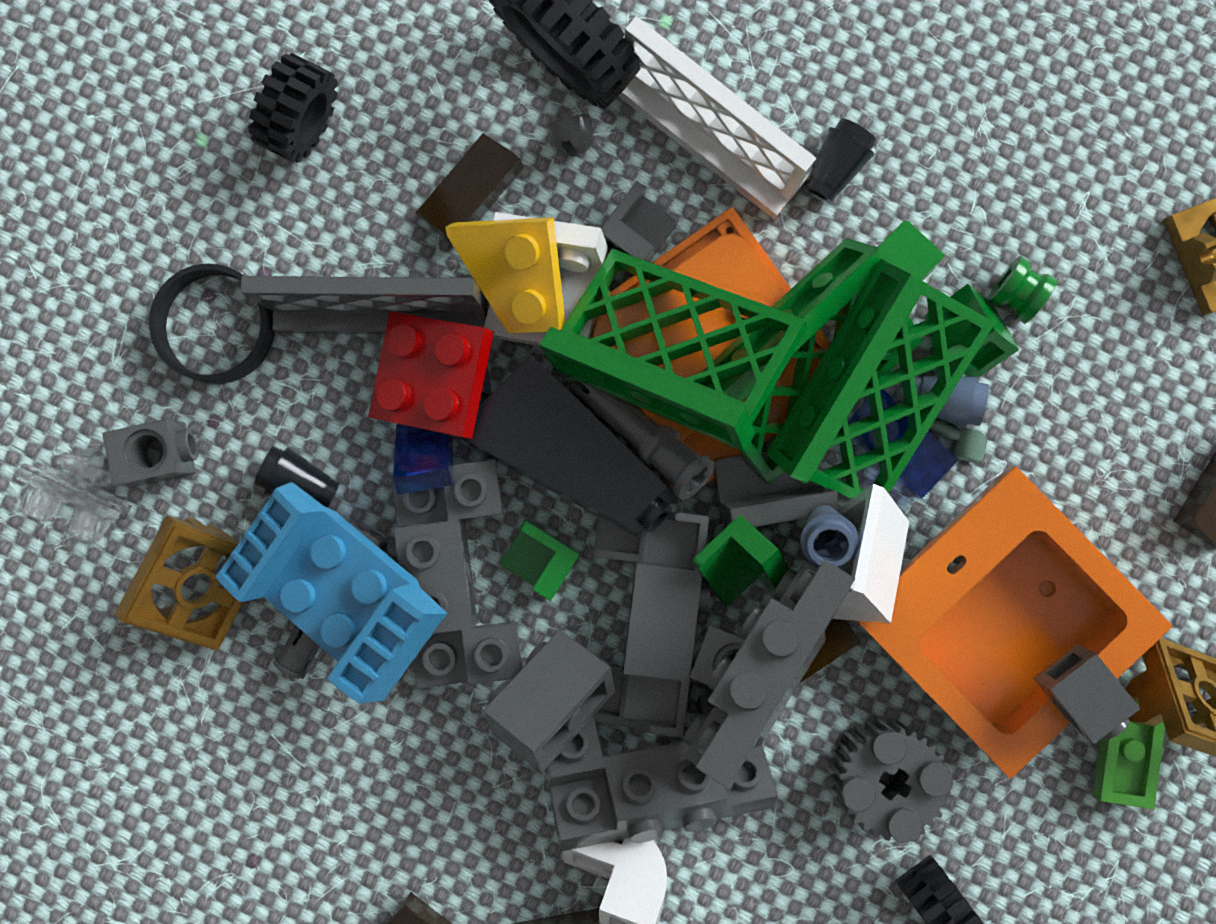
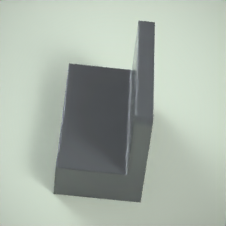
[714,450,839,527]

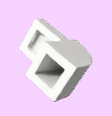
[563,838,667,924]

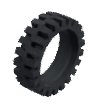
[489,0,641,109]

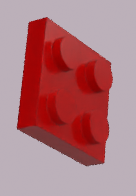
[368,311,494,439]

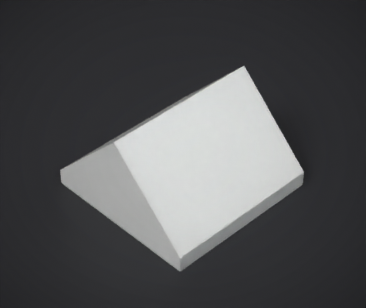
[825,484,909,623]

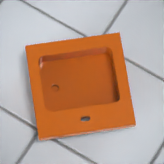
[591,207,830,501]
[857,466,1173,779]

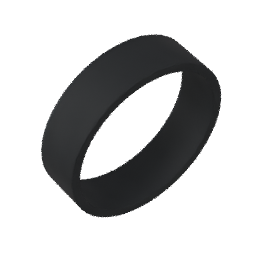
[149,263,275,384]

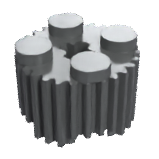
[829,719,953,843]

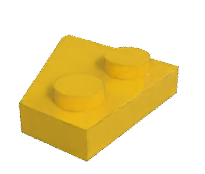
[445,217,566,333]

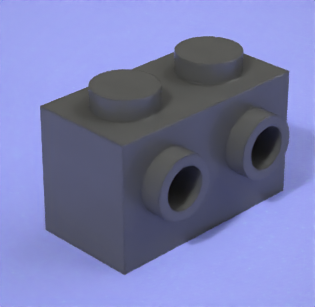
[483,630,615,774]

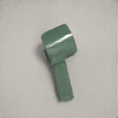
[929,419,987,463]

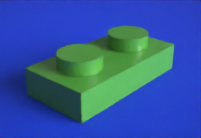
[1092,704,1165,809]

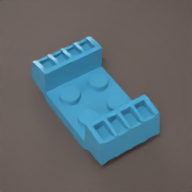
[215,482,448,704]

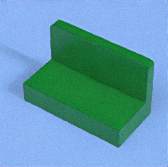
[692,515,789,606]

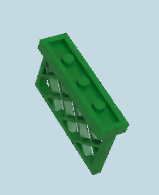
[702,238,923,485]
[539,248,807,452]
[766,259,995,499]

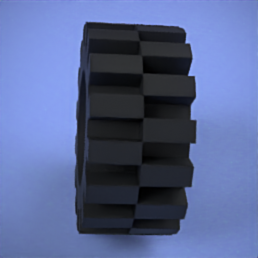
[248,53,338,163]
[895,855,983,924]

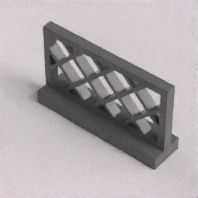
[241,276,487,334]

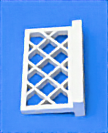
[618,16,816,220]

